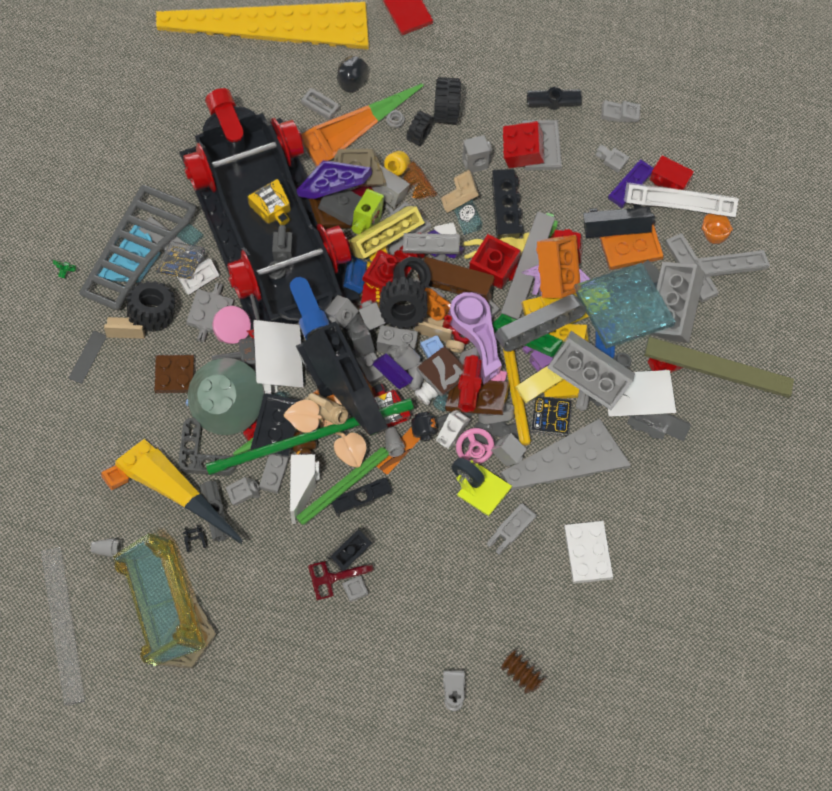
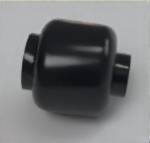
[411,412,437,442]

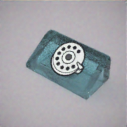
[454,199,482,235]

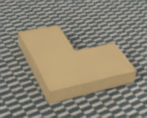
[441,170,479,213]

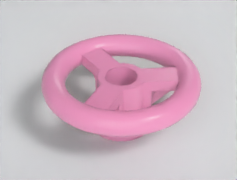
[456,428,494,465]

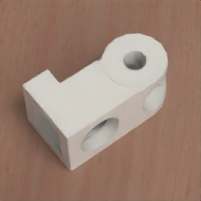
[436,410,471,450]

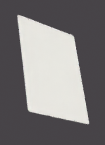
[254,320,303,387]
[608,370,676,416]

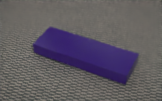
[608,159,654,208]

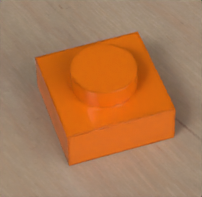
[101,465,129,491]

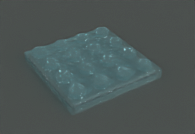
[574,263,675,348]

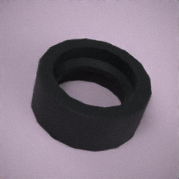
[393,257,431,288]

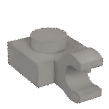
[595,145,629,173]

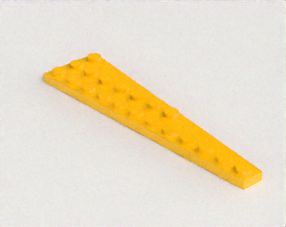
[156,2,369,50]

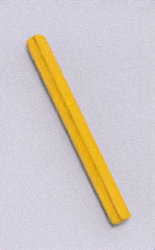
[503,349,531,446]

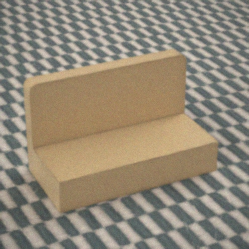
[414,315,453,342]
[104,317,145,339]

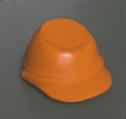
[702,214,733,244]

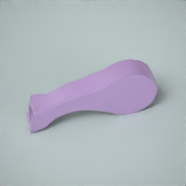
[448,292,502,384]

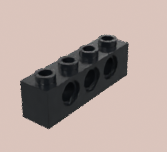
[491,169,523,239]

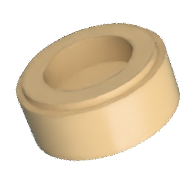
[445,340,465,353]

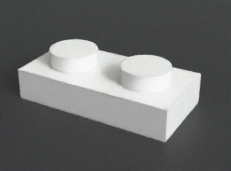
[178,258,219,295]

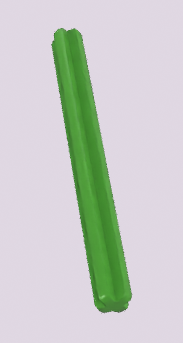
[296,447,389,525]

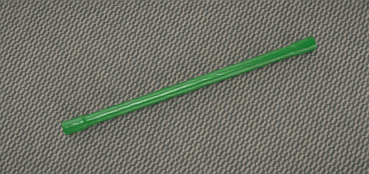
[205,398,413,475]

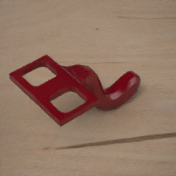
[308,561,374,600]

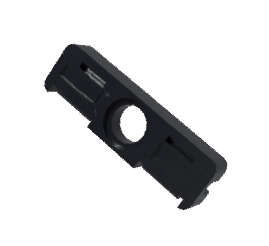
[331,478,392,517]

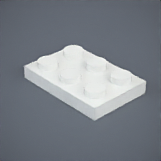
[564,521,613,584]

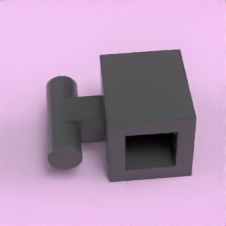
[272,225,293,262]

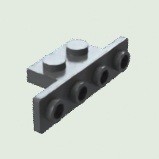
[623,394,691,441]

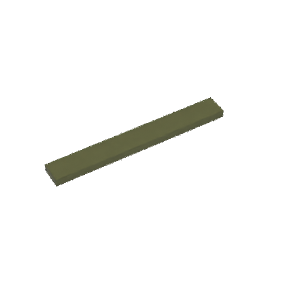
[644,337,794,398]

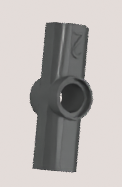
[200,481,230,542]

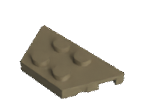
[333,149,386,186]
[148,597,216,669]

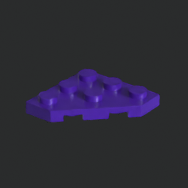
[297,160,372,199]

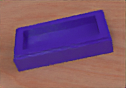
[372,353,413,389]

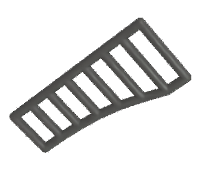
[79,185,197,310]

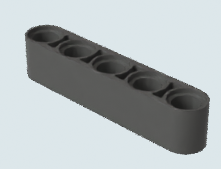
[495,294,586,351]

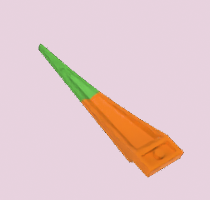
[301,84,424,167]

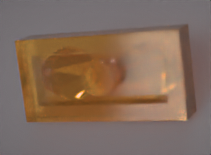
[403,161,437,199]

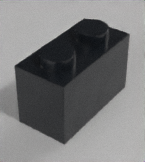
[326,529,372,571]

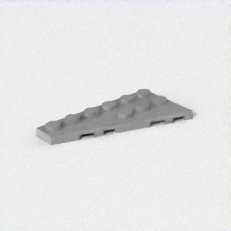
[501,419,631,491]

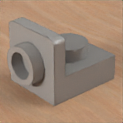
[226,477,260,506]

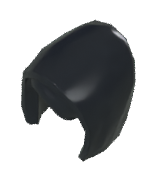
[337,56,368,93]

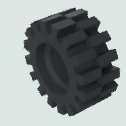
[406,110,434,146]

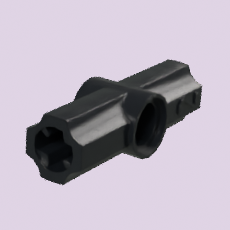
[527,87,582,110]

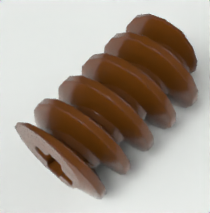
[501,649,547,694]

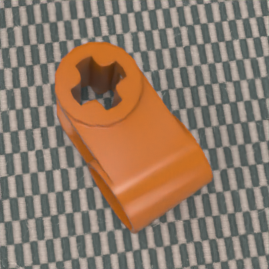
[425,287,451,321]

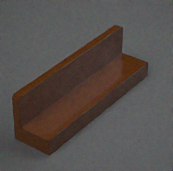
[417,257,495,303]

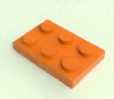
[600,225,663,270]

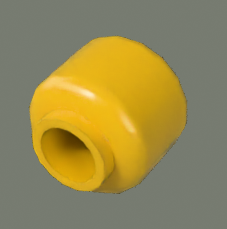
[384,151,410,176]

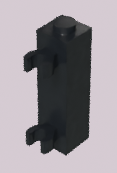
[583,204,655,238]

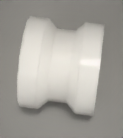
[414,382,438,406]

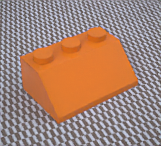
[536,235,581,298]

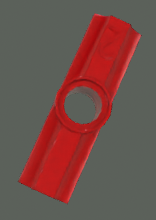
[458,355,482,413]

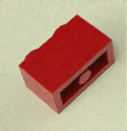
[649,155,694,190]

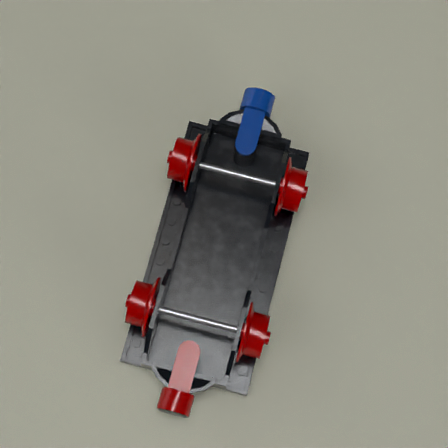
[179,88,360,340]

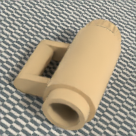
[305,393,348,425]

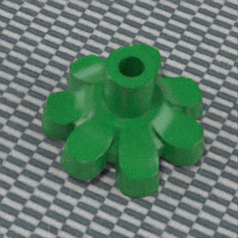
[53,260,77,278]

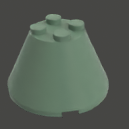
[188,358,264,435]

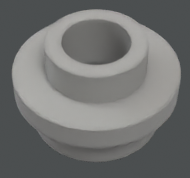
[387,110,405,128]

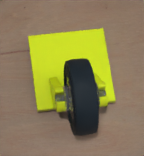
[451,458,512,517]

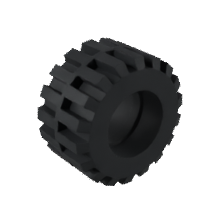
[434,77,461,124]
[380,277,427,329]
[127,281,175,332]

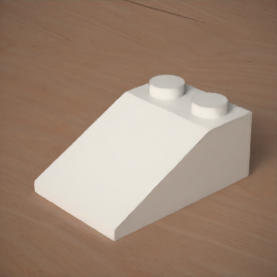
[290,455,320,524]

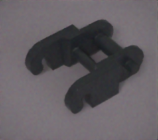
[183,525,206,553]

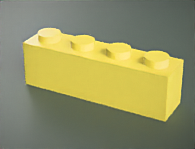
[348,206,424,259]

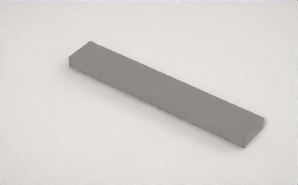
[500,211,555,320]

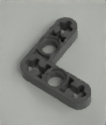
[179,418,236,476]

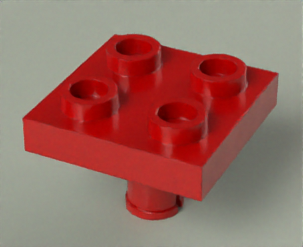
[362,250,412,290]

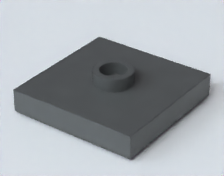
[318,189,362,225]

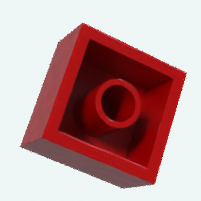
[503,121,544,168]
[469,234,521,289]

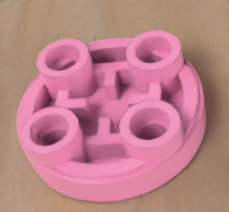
[212,306,251,344]

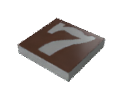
[416,346,463,397]

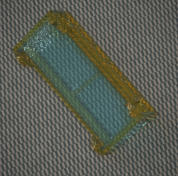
[113,533,206,666]

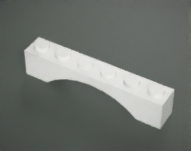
[624,183,739,217]

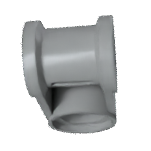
[387,343,420,370]
[443,670,465,712]

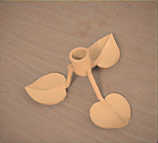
[284,396,366,468]

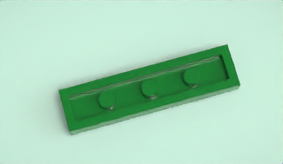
[492,314,563,357]

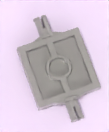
[186,283,234,342]

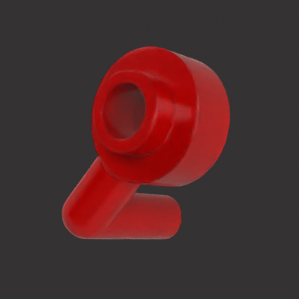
[442,315,470,345]

